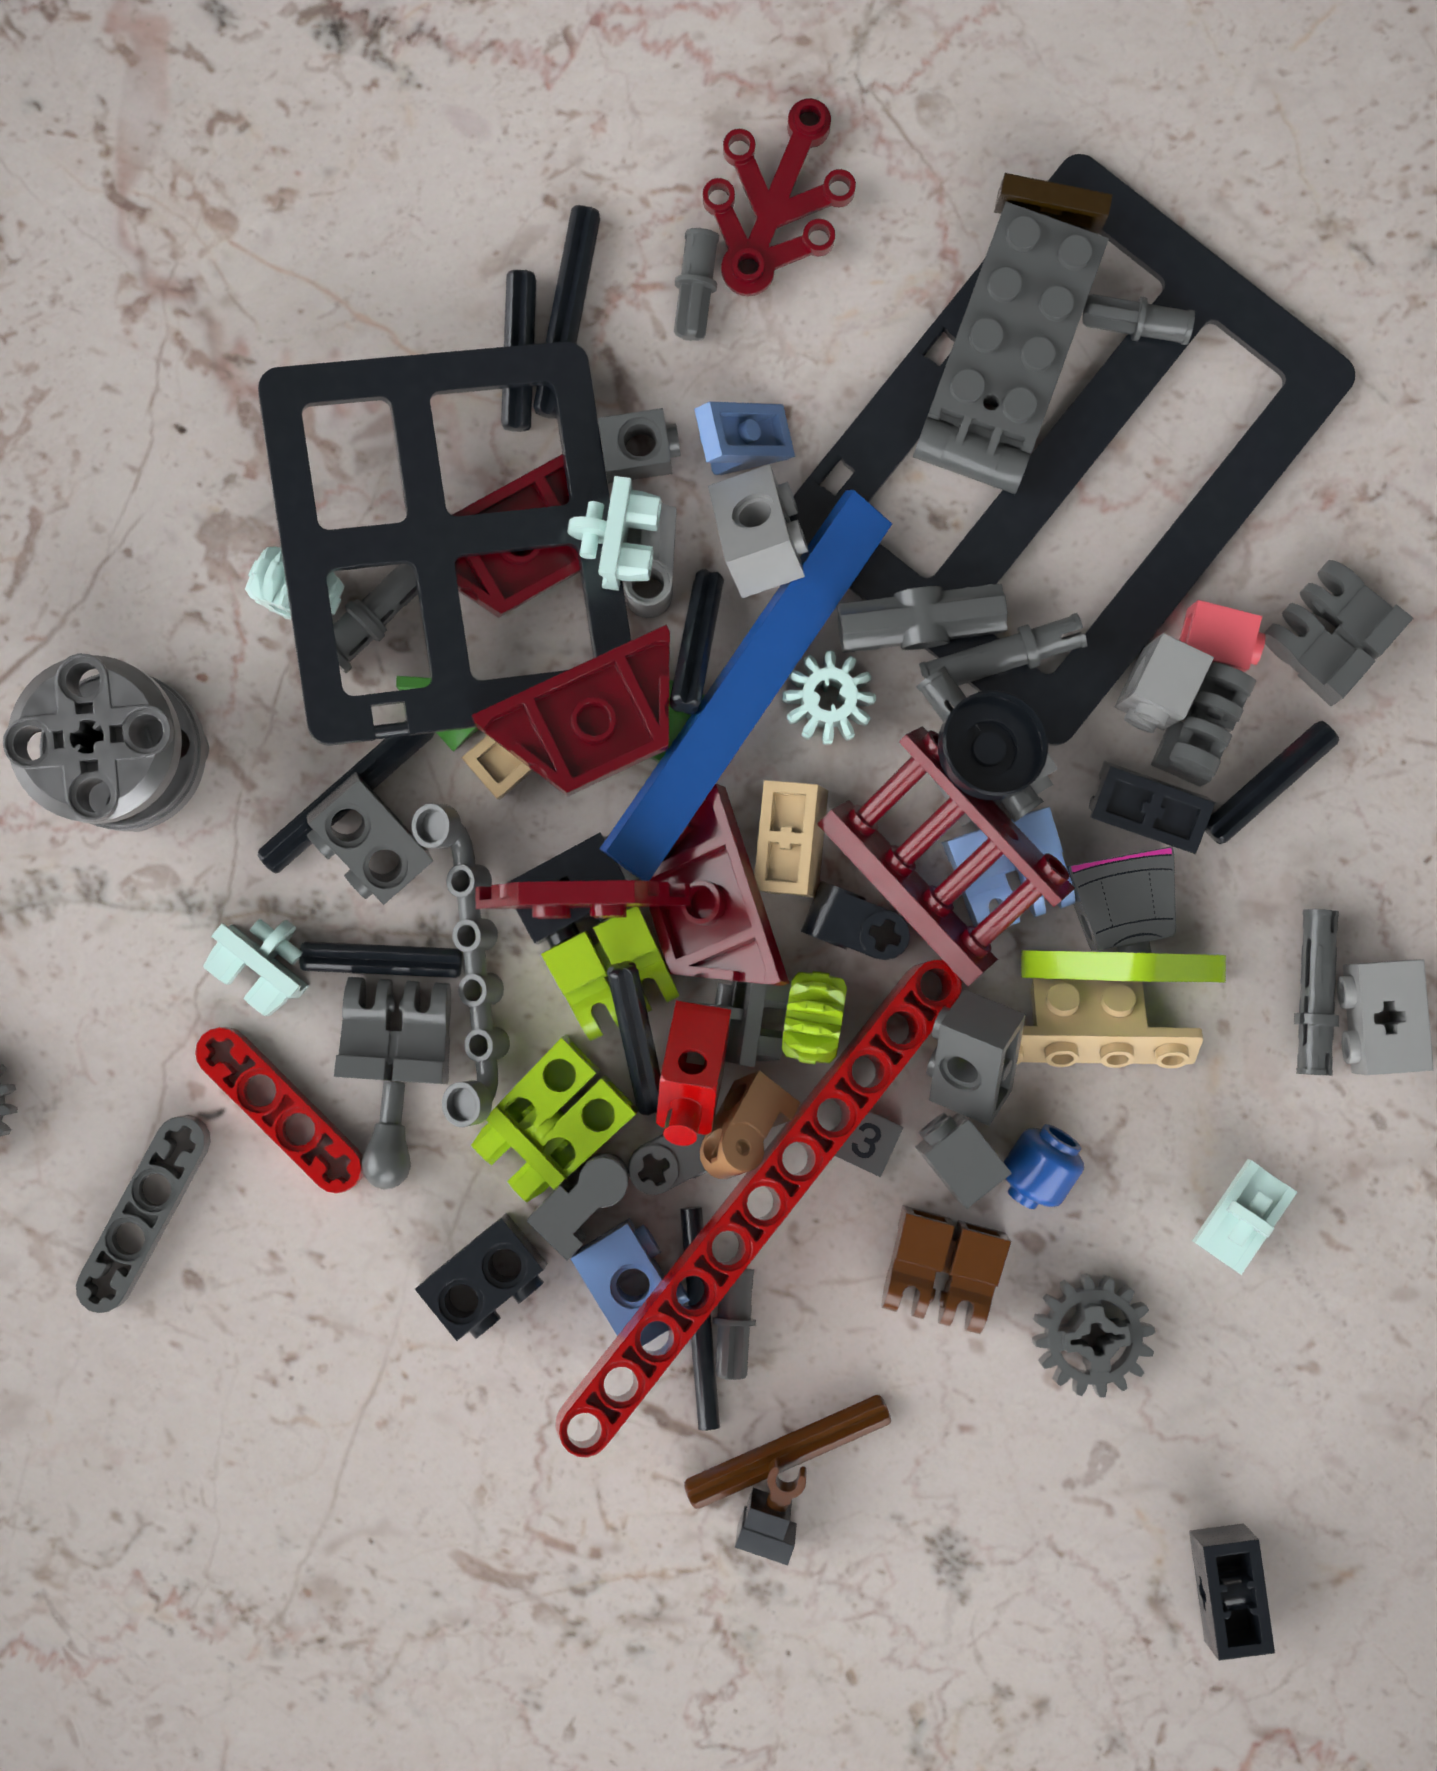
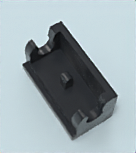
[1089,761,1216,854]

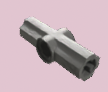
[837,584,1008,653]

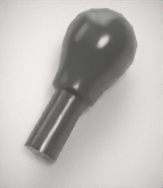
[361,1081,411,1190]

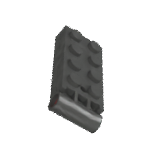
[913,202,1109,494]

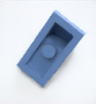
[694,401,795,475]

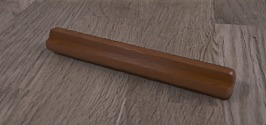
[684,1395,891,1509]

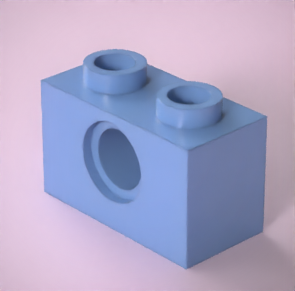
[571,1218,690,1346]

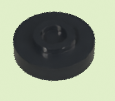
[938,690,1048,801]

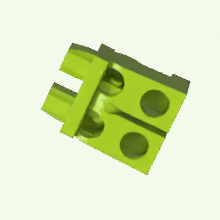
[471,1035,638,1202]

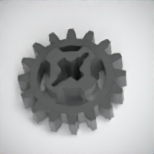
[1032,1273,1155,1398]

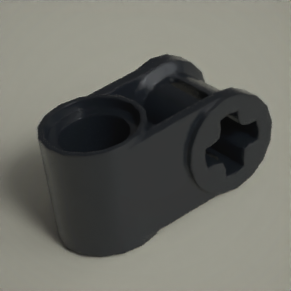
[801,881,910,960]

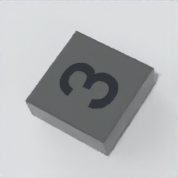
[835,1111,904,1177]

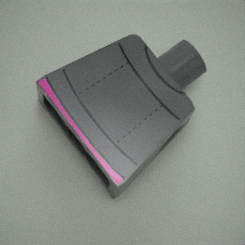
[1066,846,1176,953]

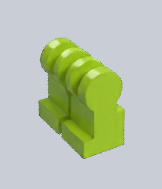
[541,907,680,1042]

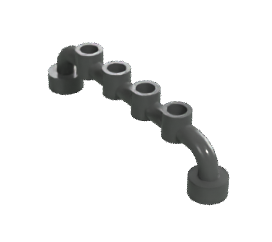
[412,804,510,1127]

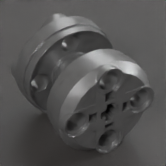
[3,653,209,832]

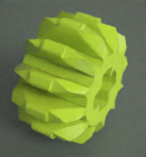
[782,971,847,1065]

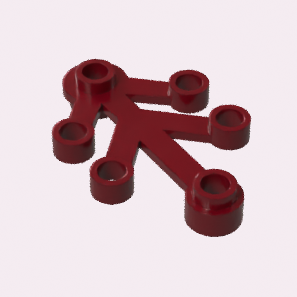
[703,98,856,296]

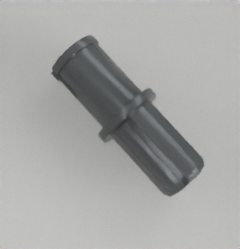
[674,228,719,341]
[1082,294,1195,345]
[712,1269,756,1380]

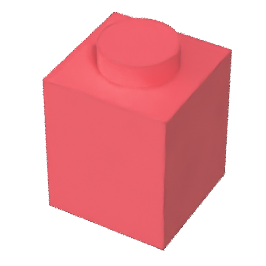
[1179,600,1266,672]

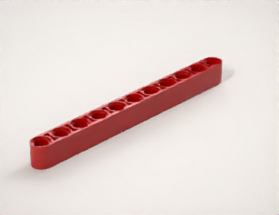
[555,959,962,1458]

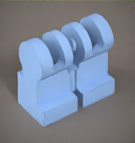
[941,807,1075,927]

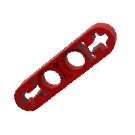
[195,1027,364,1194]

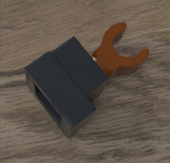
[735,1457,807,1566]

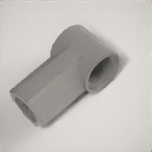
[623,502,677,618]

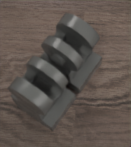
[1264,560,1414,706]
[1151,662,1256,787]
[334,977,451,1084]
[526,1153,629,1261]

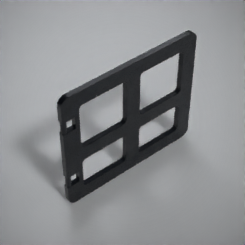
[258,341,631,746]

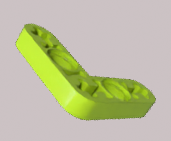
[1021,950,1226,983]

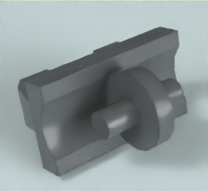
[699,981,791,1067]

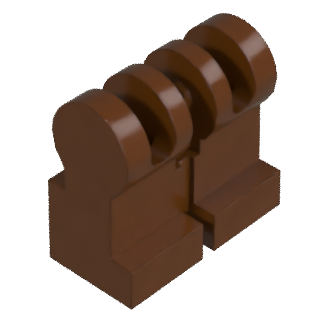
[881,1205,1012,1334]

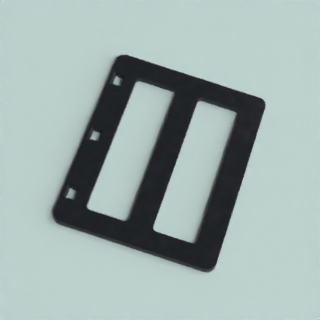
[789,154,1355,746]

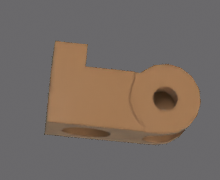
[700,1070,801,1179]

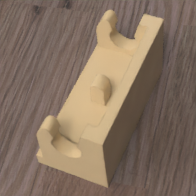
[754,780,829,898]

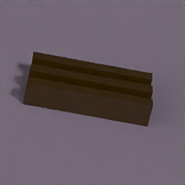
[994,173,1113,234]

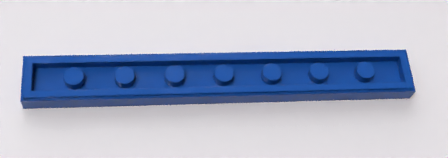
[600,490,892,881]

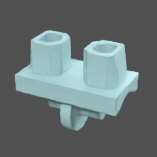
[567,476,662,591]
[203,919,309,1016]
[1192,1159,1297,1275]

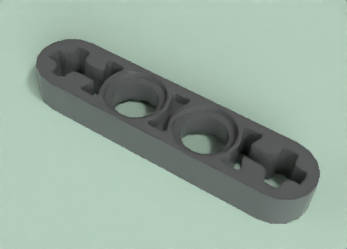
[76,1115,211,1313]

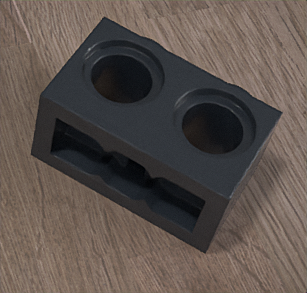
[415,1213,548,1341]

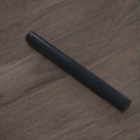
[680,1207,720,1431]

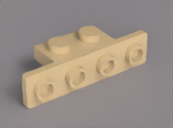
[1017,978,1203,1068]

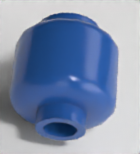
[1003,1124,1085,1209]

